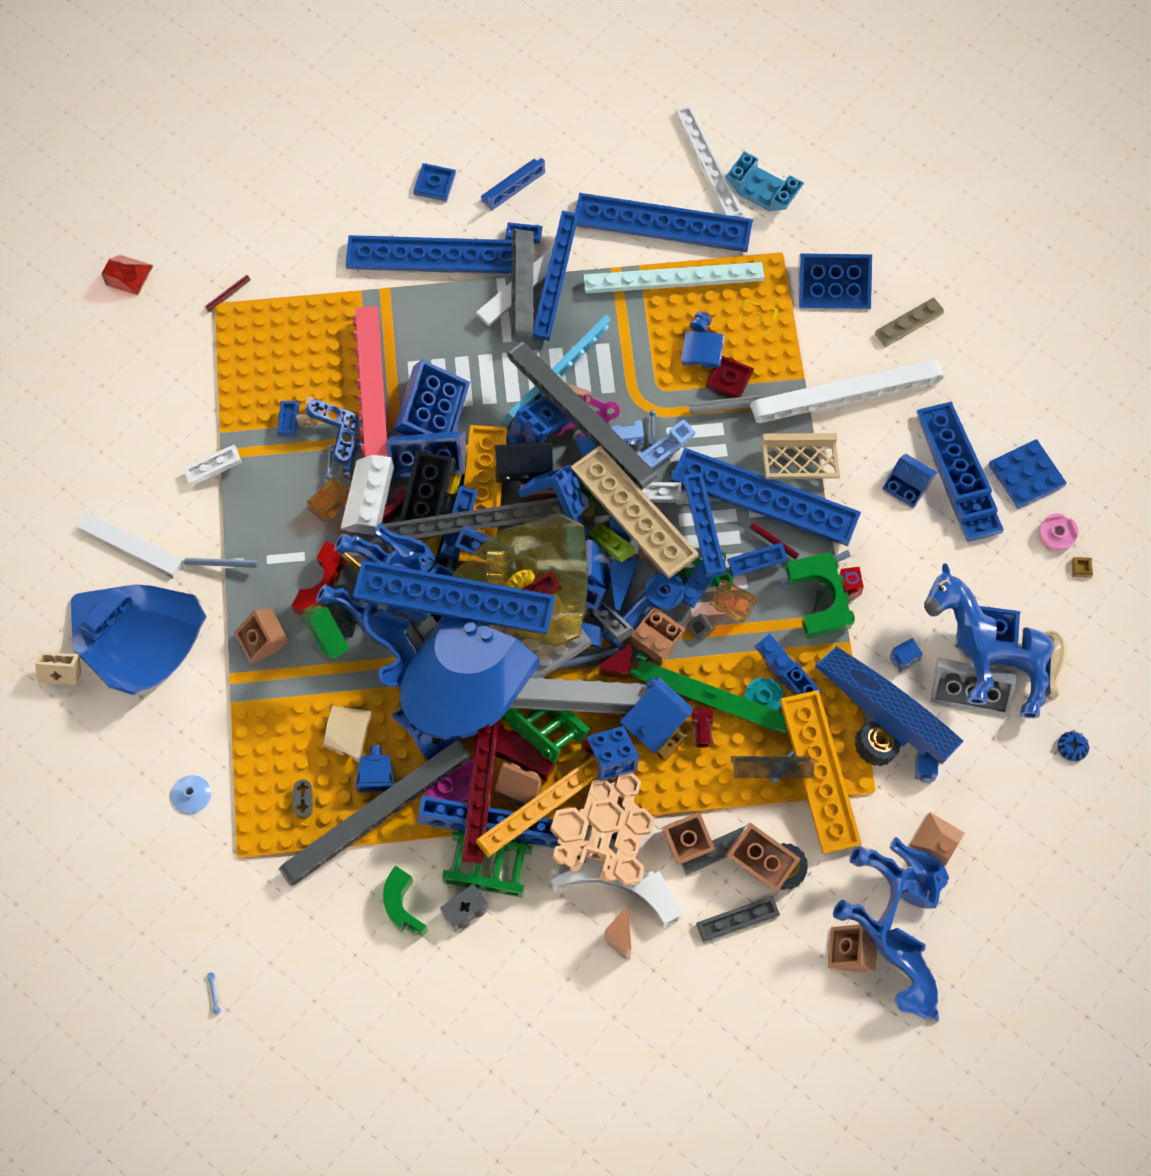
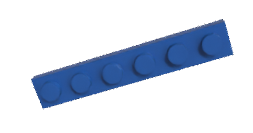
[683,473,726,577]

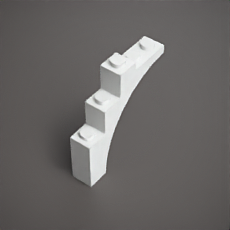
[550,853,682,928]

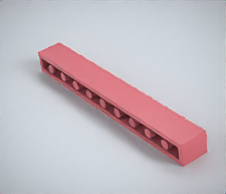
[353,306,388,457]

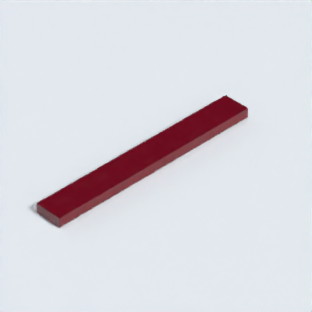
[461,721,498,865]

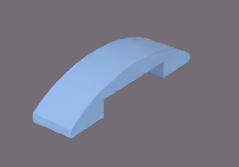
[637,419,696,469]

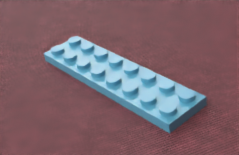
[501,315,611,427]

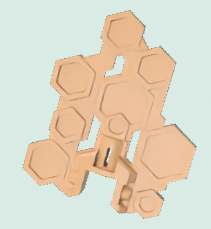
[550,772,655,886]

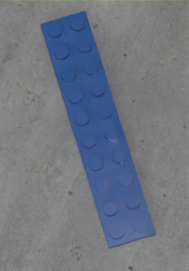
[575,192,753,252]
[346,235,512,274]
[671,448,861,547]
[353,560,556,635]

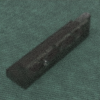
[731,756,815,779]

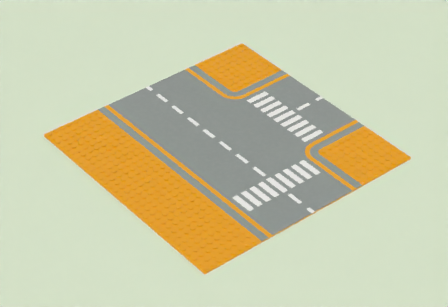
[215,252,876,858]

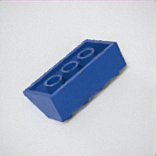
[386,431,466,478]

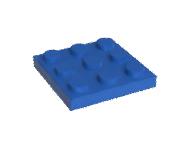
[988,439,1067,509]

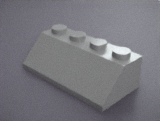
[930,658,1017,717]

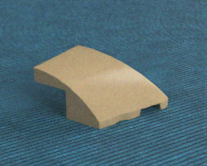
[323,706,372,762]

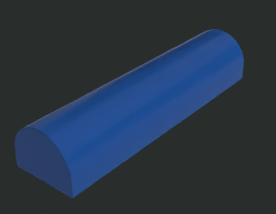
[603,588,668,648]

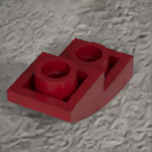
[382,487,407,524]

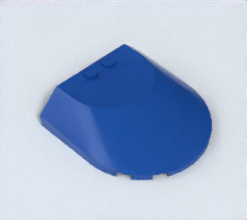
[400,616,540,739]

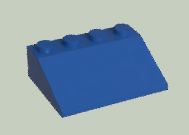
[798,253,873,309]
[394,359,470,435]

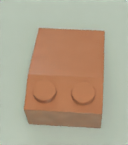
[725,822,801,892]

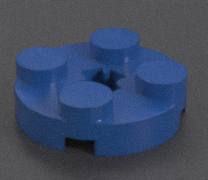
[646,573,684,611]

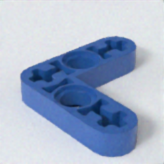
[306,399,359,464]

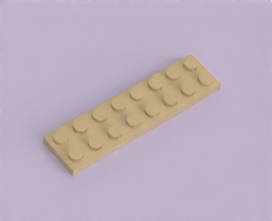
[571,445,699,579]

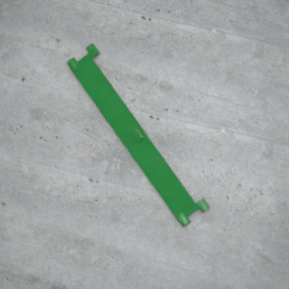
[629,651,788,735]

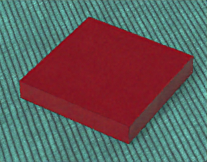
[706,356,754,398]

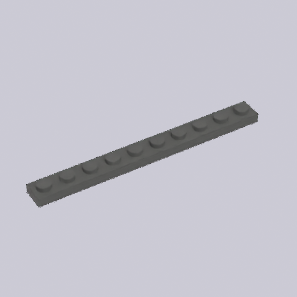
[383,498,564,544]

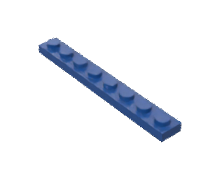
[533,210,579,341]

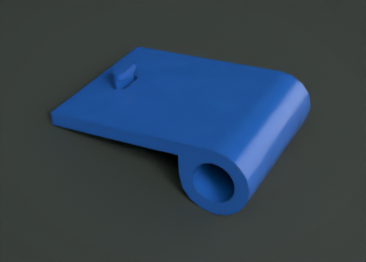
[620,677,693,753]

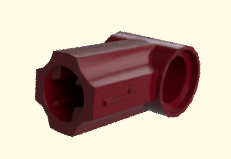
[692,708,713,748]

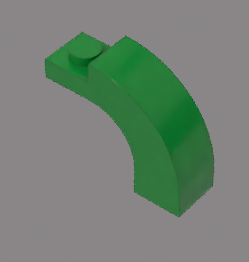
[383,865,428,937]

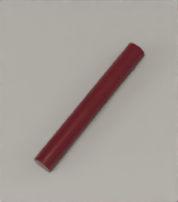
[204,274,251,312]
[749,522,800,560]

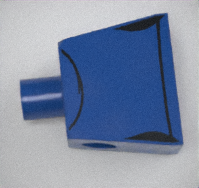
[355,745,394,793]

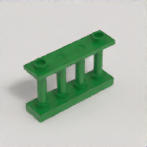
[501,708,590,764]
[442,831,532,898]

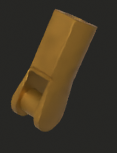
[655,727,689,761]

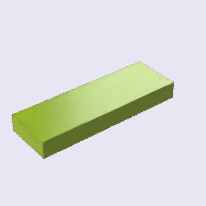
[588,523,636,563]

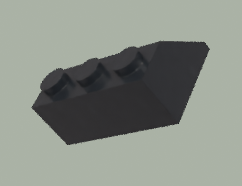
[494,442,553,484]

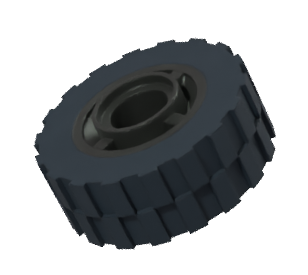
[336,594,359,638]

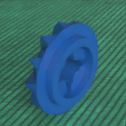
[1057,730,1090,761]

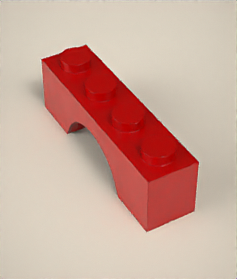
[291,541,347,616]

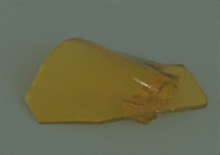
[452,514,588,647]

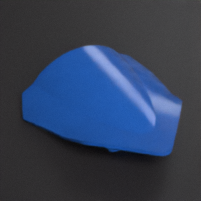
[71,584,207,695]

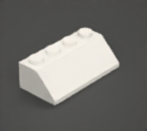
[341,455,394,535]

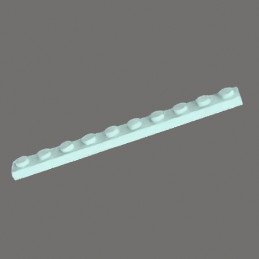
[584,262,764,294]

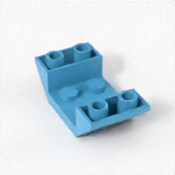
[726,151,804,211]

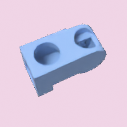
[611,420,644,446]

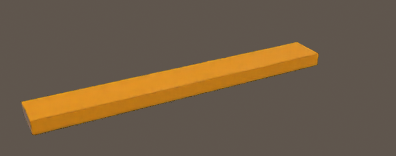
[475,756,598,858]

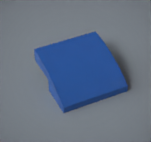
[681,331,724,368]

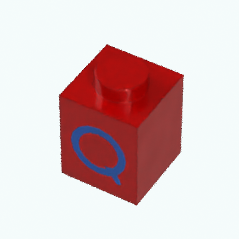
[839,566,864,598]

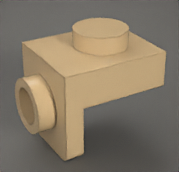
[296,397,318,428]

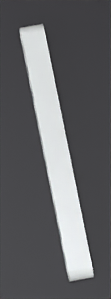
[750,359,944,423]

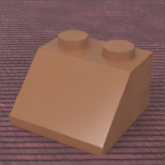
[234,609,288,664]
[660,812,715,865]
[827,924,877,972]

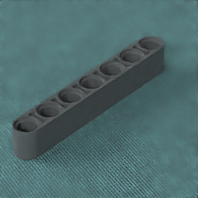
[511,229,533,343]

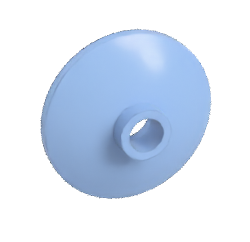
[171,775,211,814]

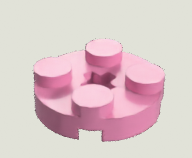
[1039,513,1079,551]

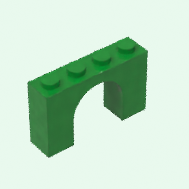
[785,552,855,639]
[301,605,350,659]

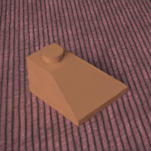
[910,812,965,866]

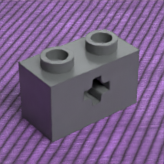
[440,884,488,932]

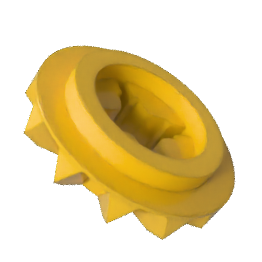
[506,570,535,589]

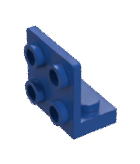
[587,726,639,781]

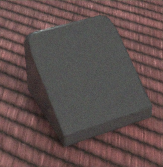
[686,613,716,641]

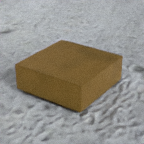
[1071,557,1093,578]

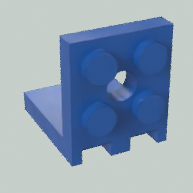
[506,396,571,444]
[518,465,589,522]
[391,708,462,762]

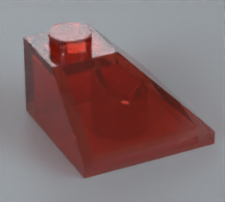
[101,255,153,295]

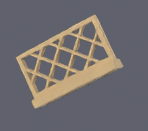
[760,433,840,479]

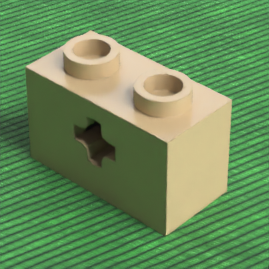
[35,652,82,685]

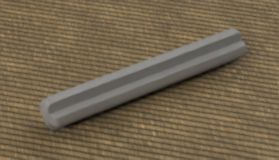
[689,395,761,414]

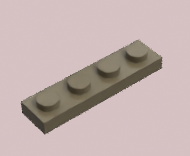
[875,297,944,347]

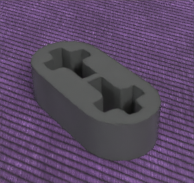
[293,779,313,819]

